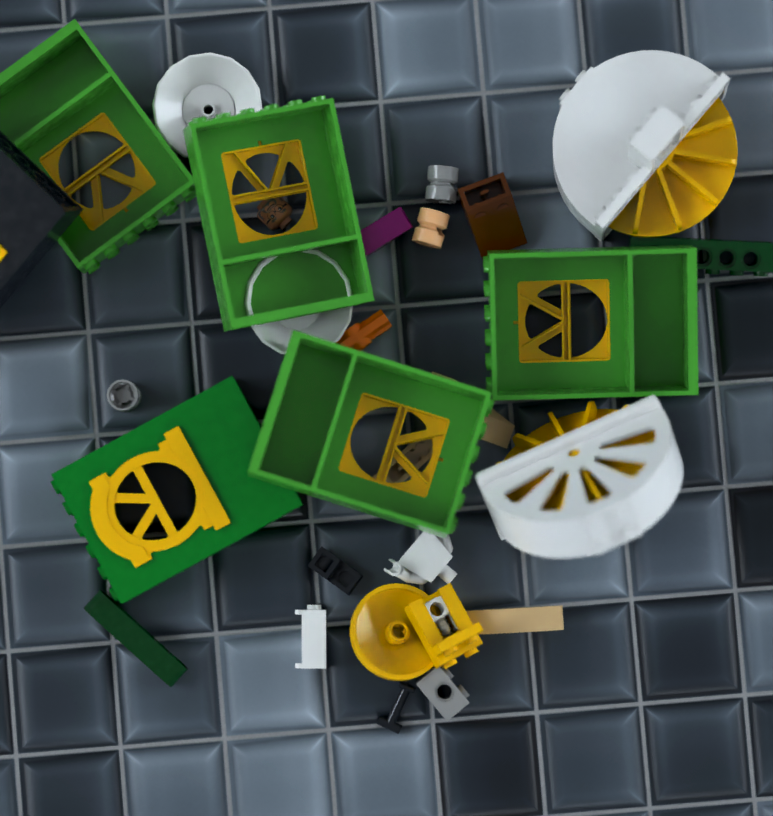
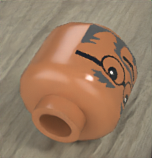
[257,197,293,230]

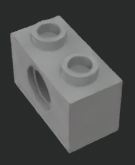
[416,667,470,721]

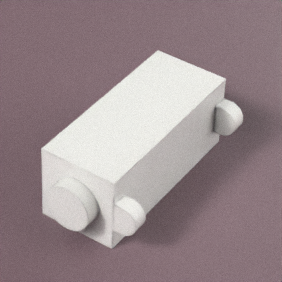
[295,604,327,669]

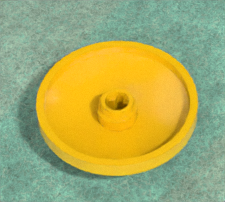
[350,583,446,681]

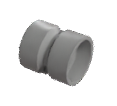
[425,165,459,204]
[107,379,142,412]

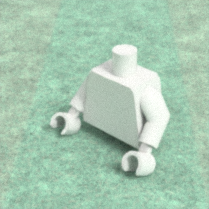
[384,531,458,585]

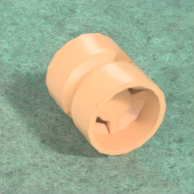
[411,207,450,249]

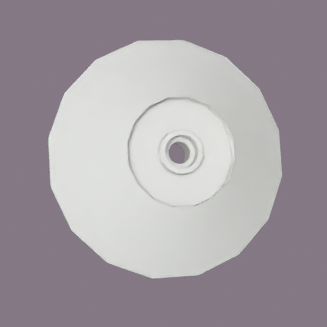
[152,52,263,159]
[244,249,353,355]

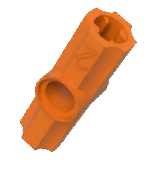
[336,309,392,351]

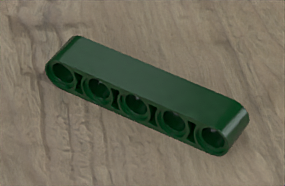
[84,590,188,687]

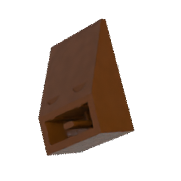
[457,172,527,260]

